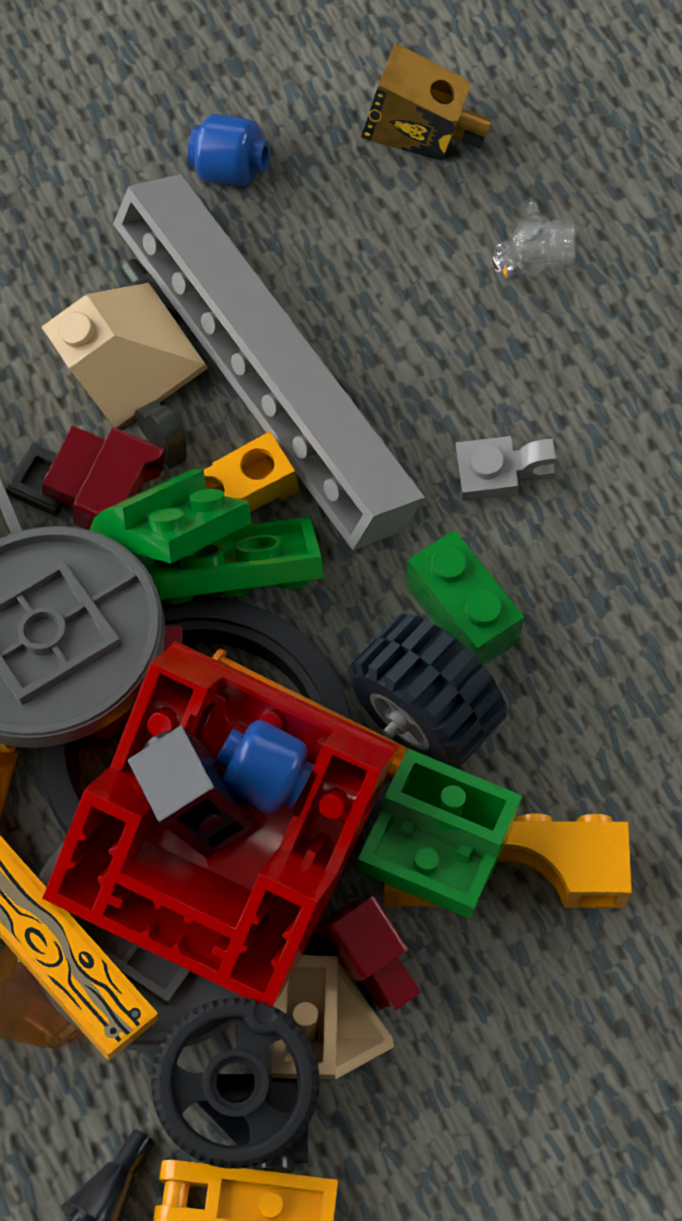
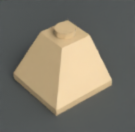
[42,283,208,430]

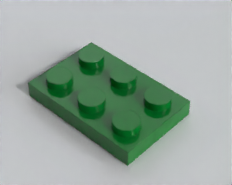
[145,516,324,604]

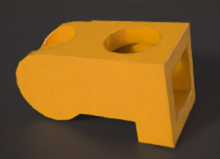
[204,431,300,512]

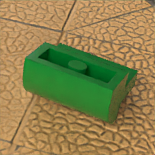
[89,469,251,567]
[355,748,522,920]

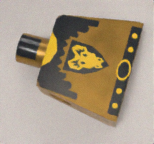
[361,43,492,161]

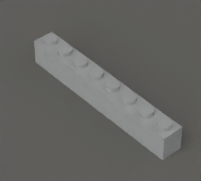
[113,174,425,550]

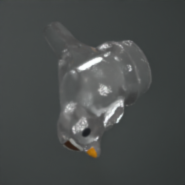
[492,202,576,278]

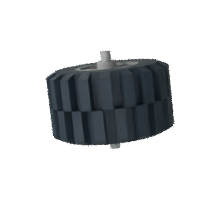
[347,613,507,769]

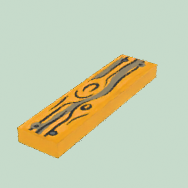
[0,836,158,1061]

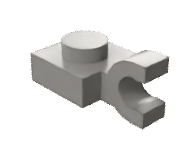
[455,436,556,500]

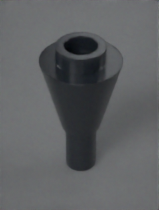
[61,1129,154,1221]

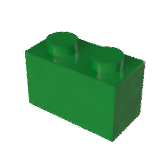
[405,529,524,665]

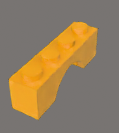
[384,814,632,908]

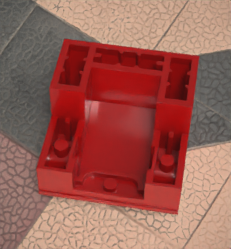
[42,641,399,1007]

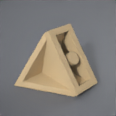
[271,955,394,1080]

